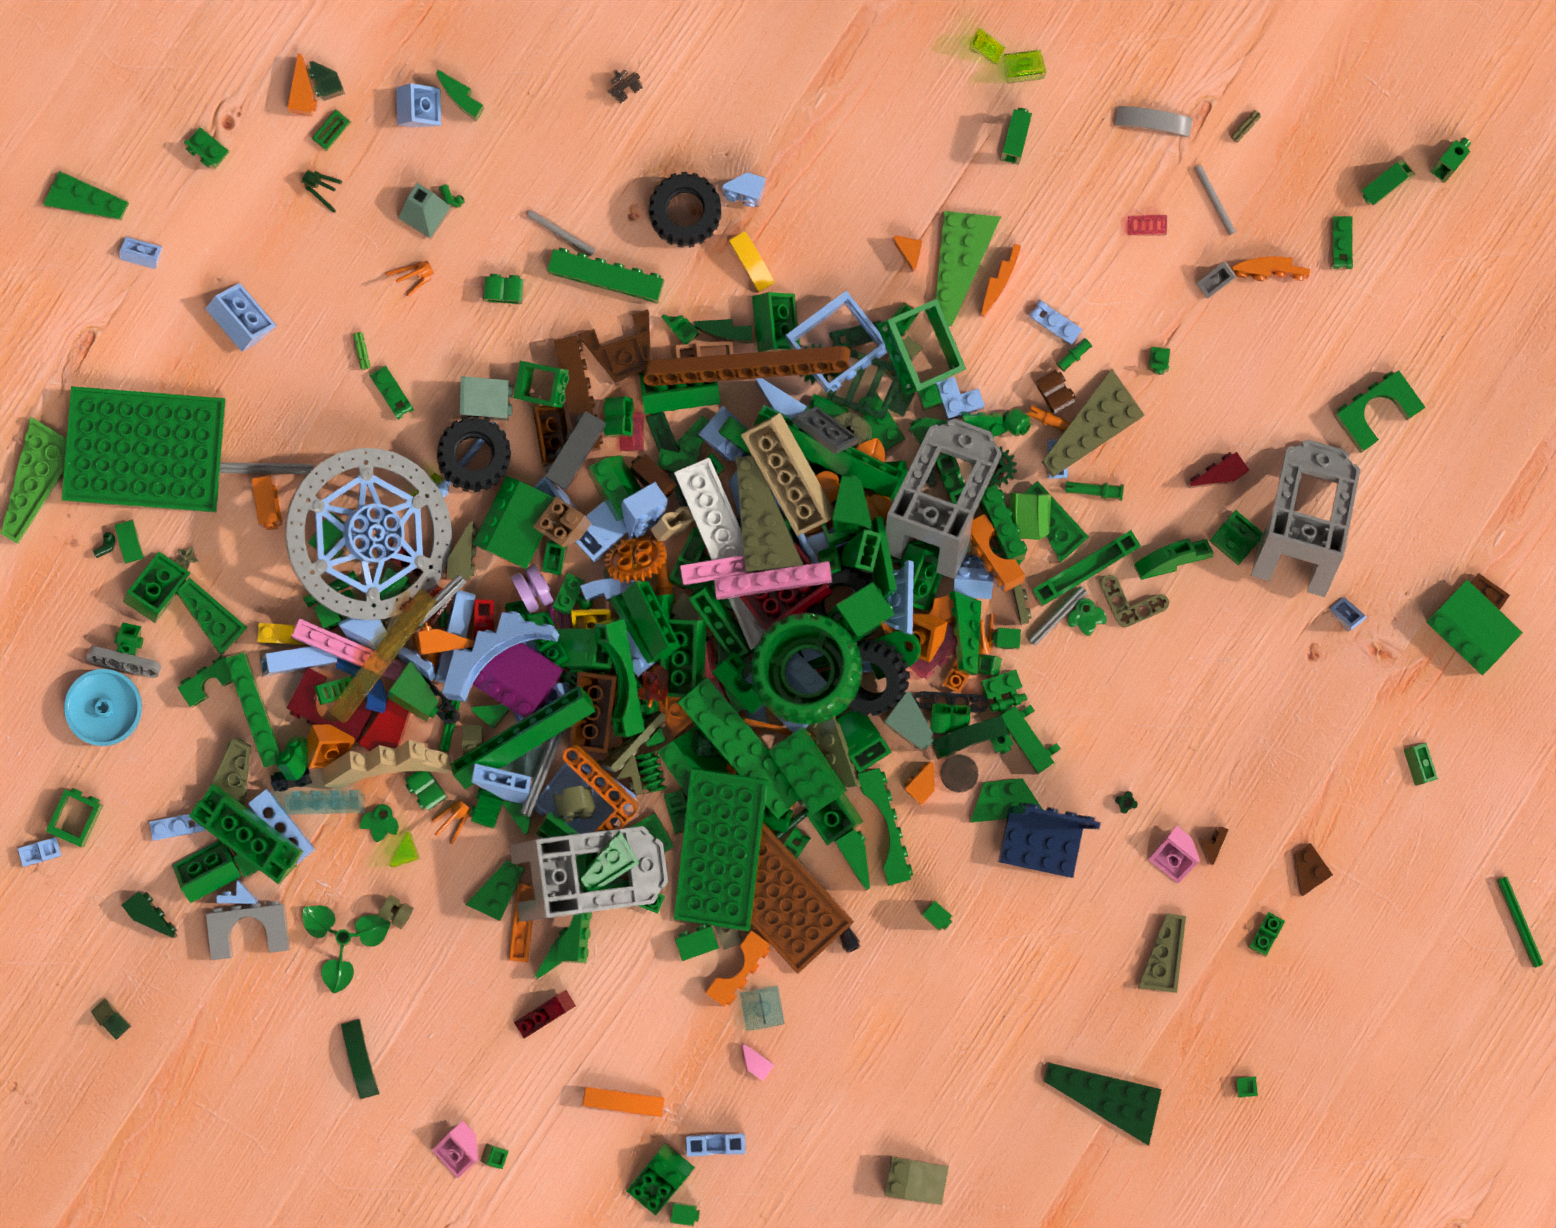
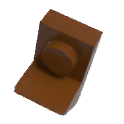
[1198,827,1229,865]

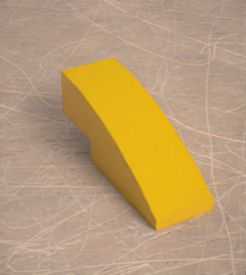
[729,231,775,293]

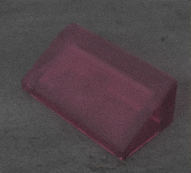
[620,412,644,452]

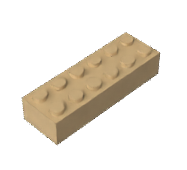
[741,413,834,536]

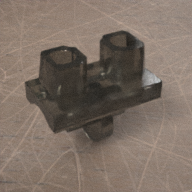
[607,69,643,103]

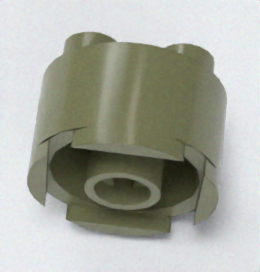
[834,413,872,449]
[553,786,596,823]

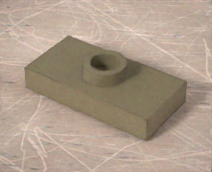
[715,926,742,950]

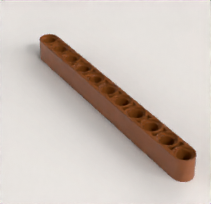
[644,346,850,386]

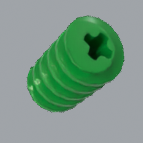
[635,752,667,794]

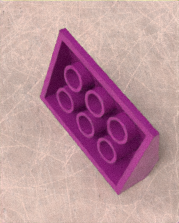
[473,643,563,718]

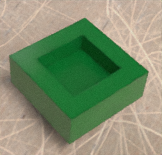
[1236,1076,1258,1098]

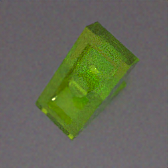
[969,28,1006,64]

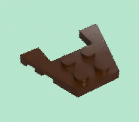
[578,309,651,383]

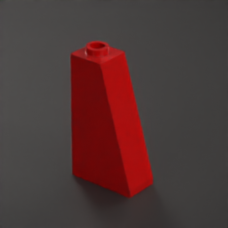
[359,699,411,751]

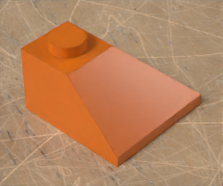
[906,614,947,663]
[307,724,355,769]

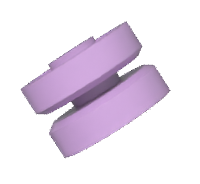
[511,564,554,614]

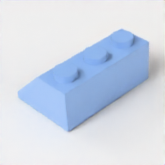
[205,283,276,352]

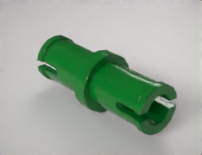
[1056,338,1092,372]

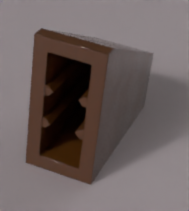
[630,454,677,499]

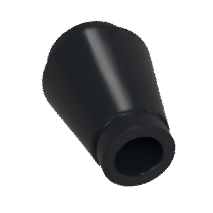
[839,927,861,953]

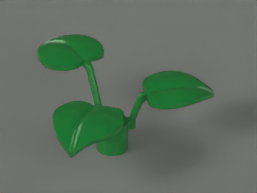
[302,906,391,993]

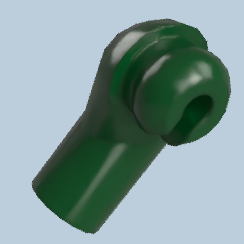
[93,532,116,558]

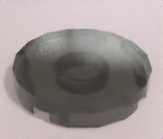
[940,754,979,793]

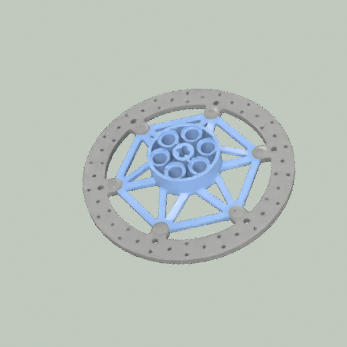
[285,448,452,620]

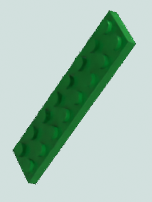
[677,677,800,819]

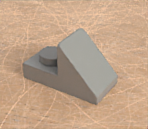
[1197,261,1237,298]

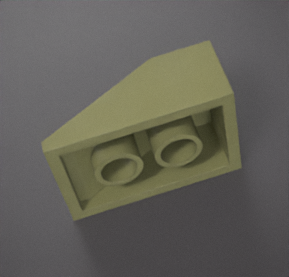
[885,1156,949,1205]

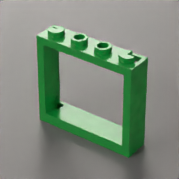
[876,299,966,396]

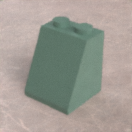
[460,376,513,421]
[884,691,933,751]

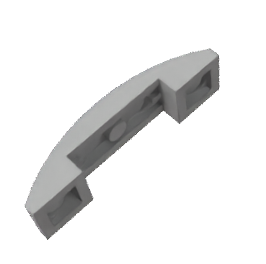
[1115,106,1193,137]

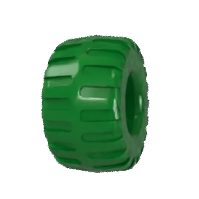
[751,613,862,725]

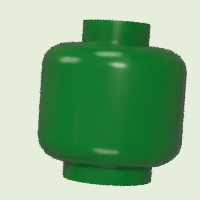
[1003,408,1031,437]

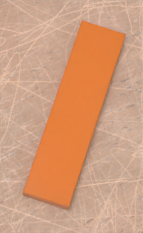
[509,883,535,962]

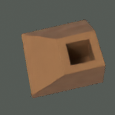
[533,496,592,547]

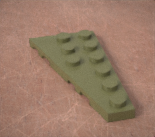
[1042,369,1145,478]
[736,456,803,573]
[806,674,861,788]

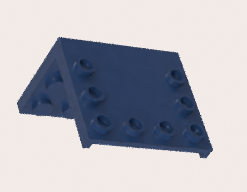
[998,803,1101,878]

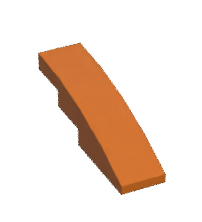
[980,244,1021,317]
[582,1086,665,1117]

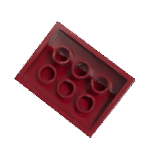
[739,543,832,632]

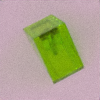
[389,831,420,868]

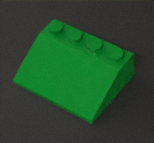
[472,475,555,569]
[1426,579,1523,676]
[657,726,738,797]

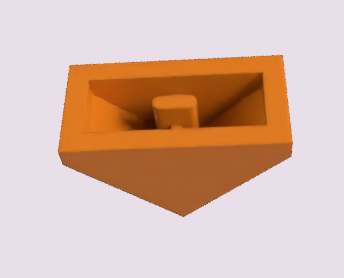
[892,235,922,272]

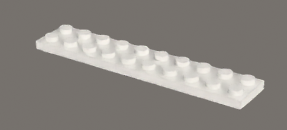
[674,458,764,650]

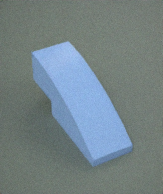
[580,578,634,601]

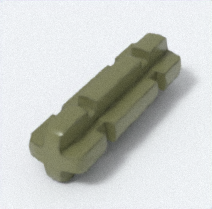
[1231,110,1261,143]

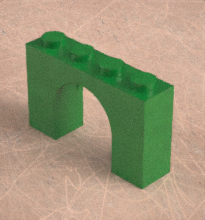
[1334,370,1426,453]

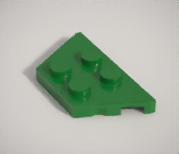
[970,778,1043,823]

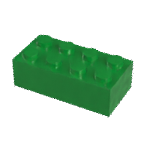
[660,619,706,698]
[768,726,847,815]

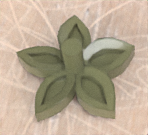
[175,548,198,570]

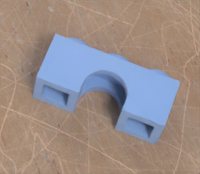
[686,1133,746,1157]

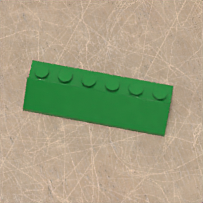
[189,784,304,884]

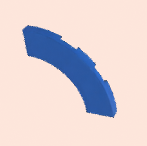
[335,658,386,713]

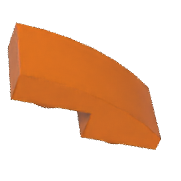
[943,658,969,693]

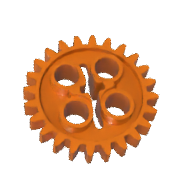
[605,534,667,584]

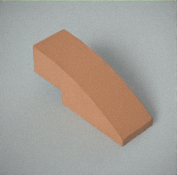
[671,341,733,359]

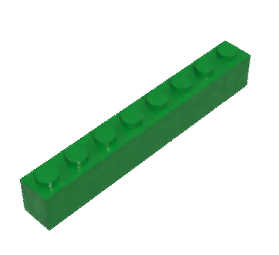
[753,405,903,498]
[450,685,595,789]

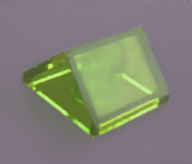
[1003,50,1046,84]

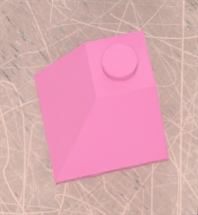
[1148,825,1200,884]
[432,1121,478,1178]

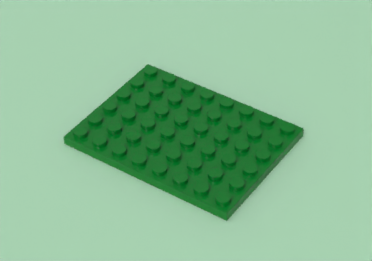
[62,386,226,513]

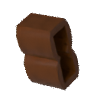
[1035,369,1076,415]

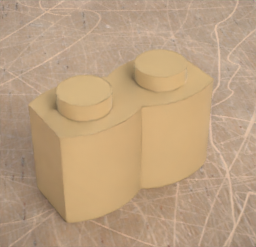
[651,506,694,541]

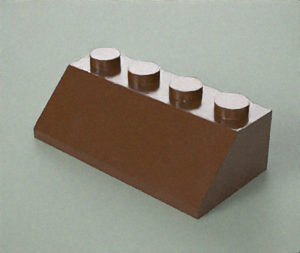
[569,671,618,753]

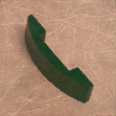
[932,716,1008,760]
[341,1019,380,1099]

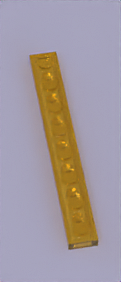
[328,589,437,723]

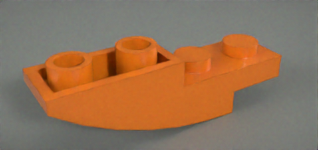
[1231,256,1310,282]

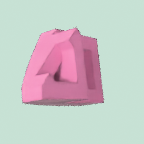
[741,1043,774,1081]

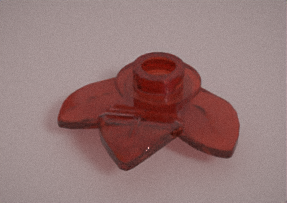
[637,665,669,701]

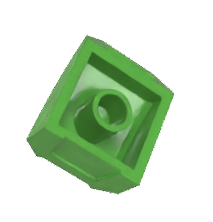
[1010,492,1051,540]

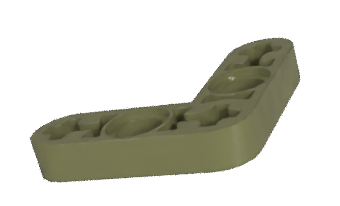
[1101,575,1169,627]

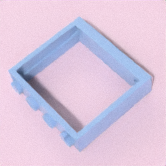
[785,291,887,393]

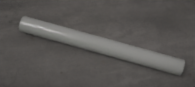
[1195,165,1236,235]
[527,210,596,256]

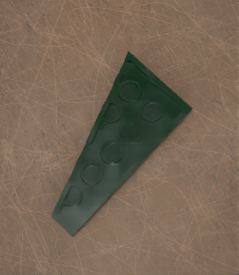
[1044,1062,1162,1146]

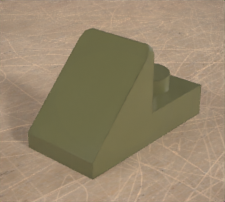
[616,756,644,795]

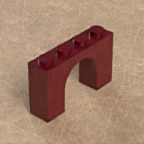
[287,667,374,745]

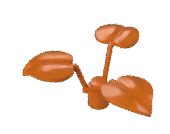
[816,438,892,526]

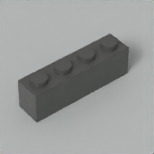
[545,411,606,490]

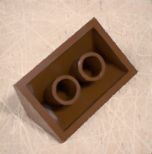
[532,405,568,467]

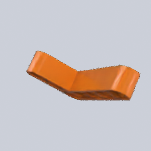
[563,744,639,832]

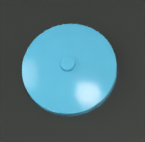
[64,669,143,746]

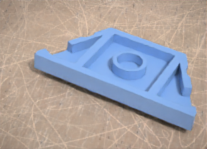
[884,560,914,635]

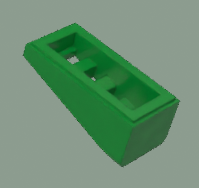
[315,676,358,705]

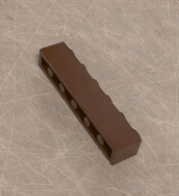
[554,336,603,452]

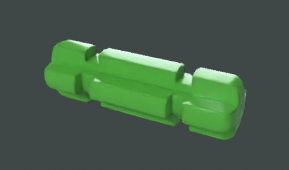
[353,332,371,370]

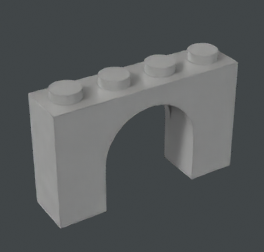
[206,901,291,960]

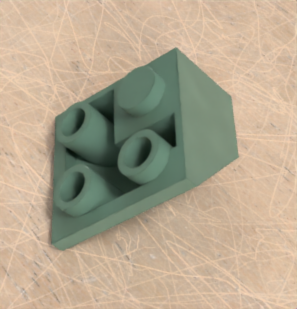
[398,183,451,239]

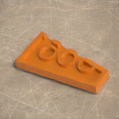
[642,662,693,738]

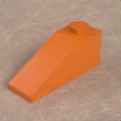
[287,53,318,116]
[415,626,475,655]

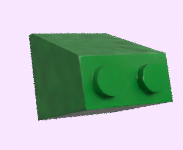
[833,475,872,535]
[826,582,895,643]

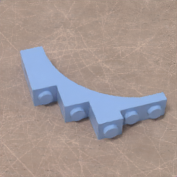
[442,611,559,702]

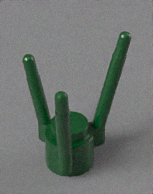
[301,170,342,213]

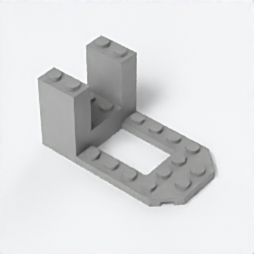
[886,419,1002,579]
[1251,440,1360,597]
[510,826,668,922]

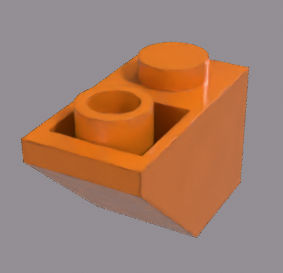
[904,761,935,805]

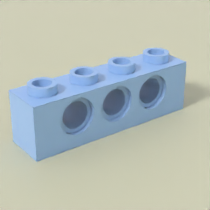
[248,789,316,864]

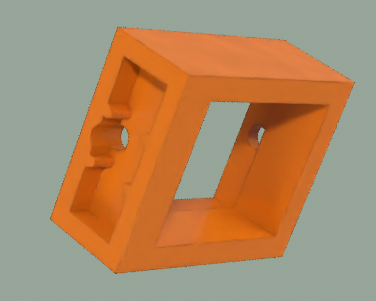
[252,476,282,530]

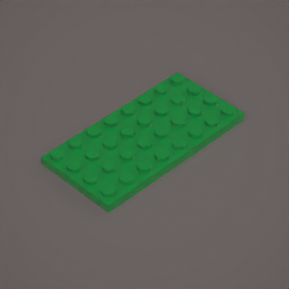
[674,768,768,931]

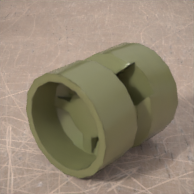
[378,894,414,929]

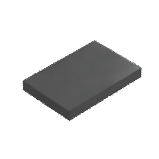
[792,406,859,454]

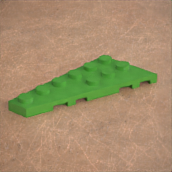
[936,211,1001,326]
[1,416,67,544]

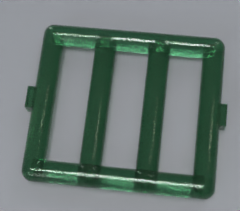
[826,349,900,420]

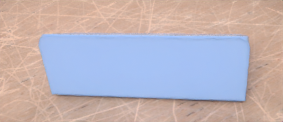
[119,237,162,269]

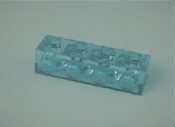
[285,790,365,815]

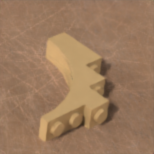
[322,740,452,790]

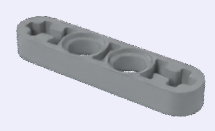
[86,646,161,678]

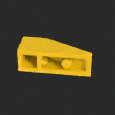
[258,623,310,646]

